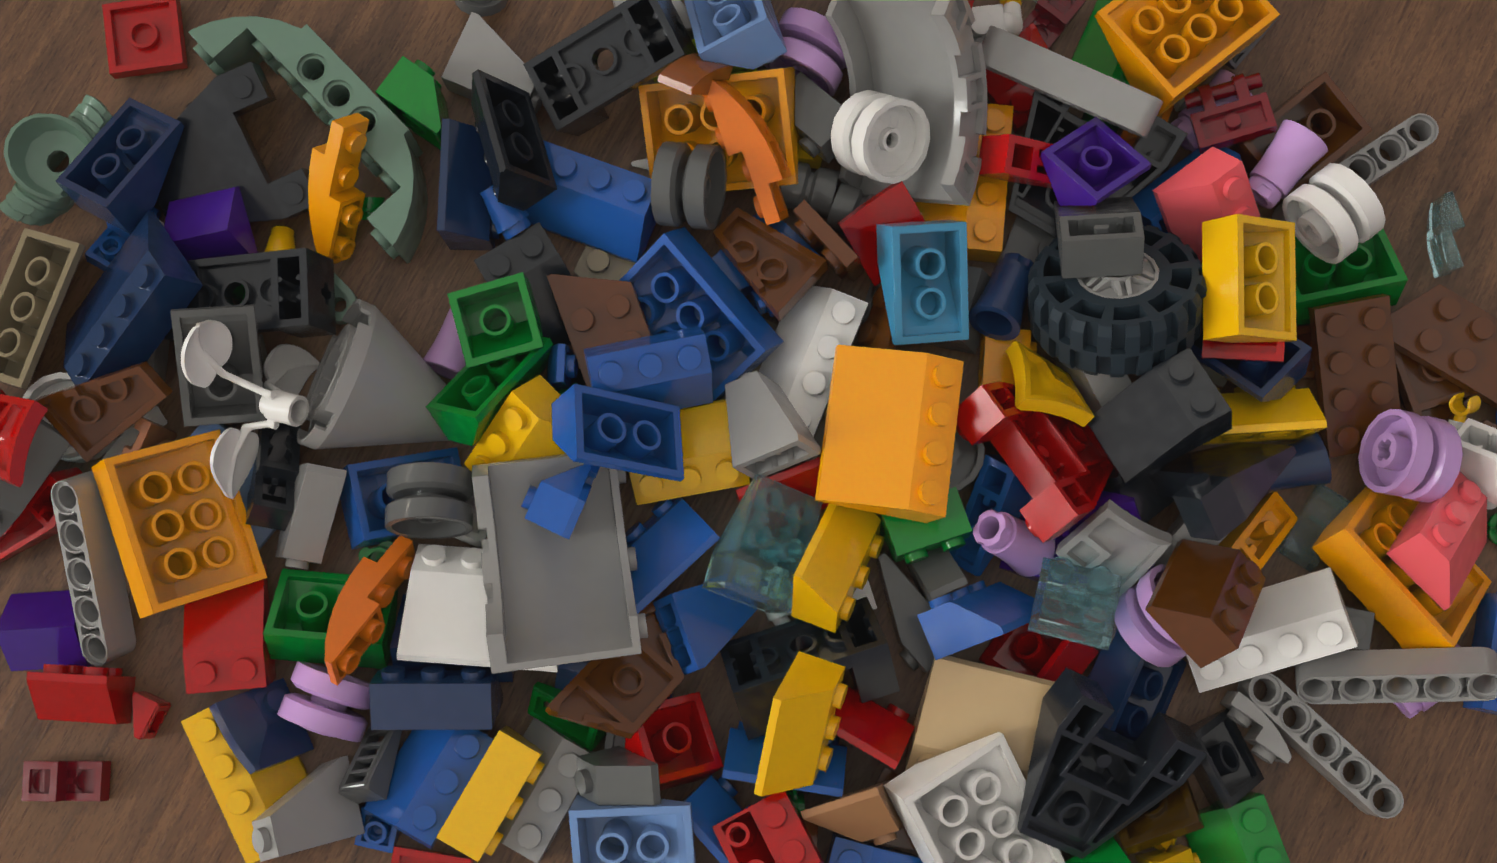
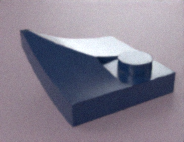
[209,678,314,774]

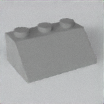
[498,718,595,863]

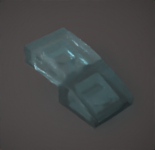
[1427,191,1465,278]
[1277,485,1351,572]

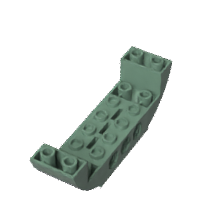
[188,16,428,264]

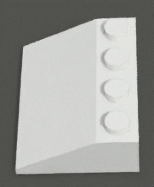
[396,544,559,672]
[883,732,1065,863]

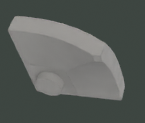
[1055,499,1173,600]

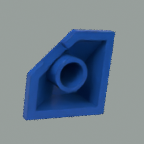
[521,464,600,539]

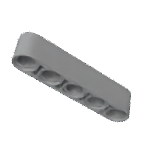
[982,26,1163,138]
[1272,113,1439,221]
[51,471,136,667]
[1294,647,1497,704]
[1237,673,1404,819]

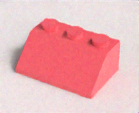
[1152,146,1260,263]
[1386,472,1487,610]

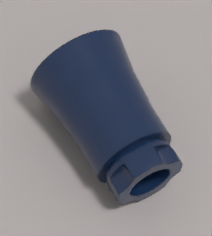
[969,252,1034,340]
[1266,433,1332,494]

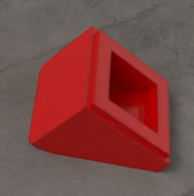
[132,691,171,740]

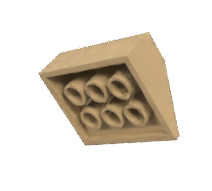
[905,656,1055,780]

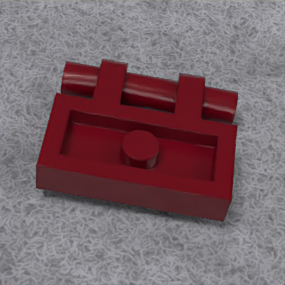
[1183,72,1277,154]

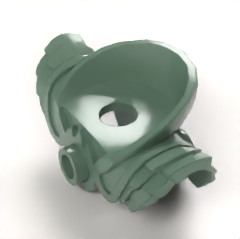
[0,94,113,226]

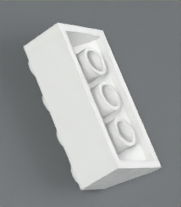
[759,286,868,437]
[1186,567,1358,693]

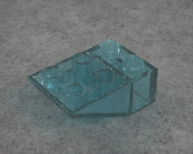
[702,474,823,614]

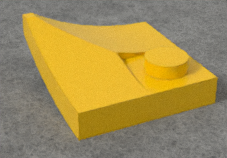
[1006,340,1095,427]

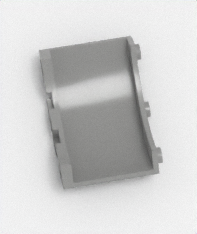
[825,0,988,206]
[472,454,648,674]

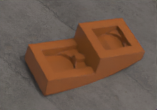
[657,53,733,95]

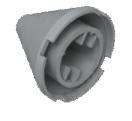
[297,299,450,449]

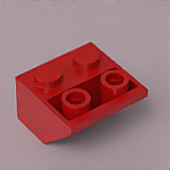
[26,664,136,724]
[712,791,824,863]

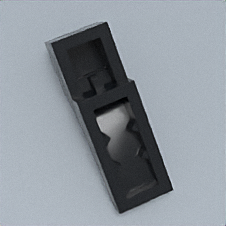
[246,419,301,531]

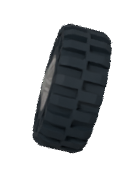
[1028,224,1207,377]

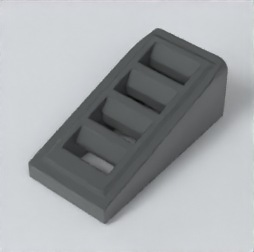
[338,726,402,803]

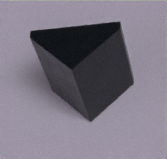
[1189,708,1264,809]

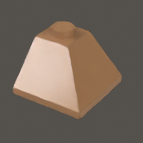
[800,780,904,846]

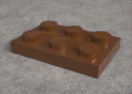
[793,199,864,282]

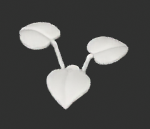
[181,320,320,500]

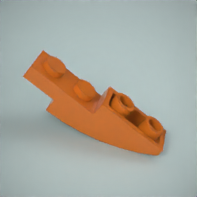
[703,80,792,226]
[324,535,415,686]

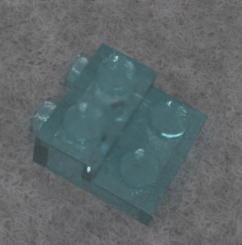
[1028,556,1122,650]

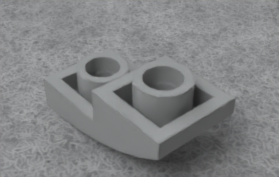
[1220,691,1292,764]

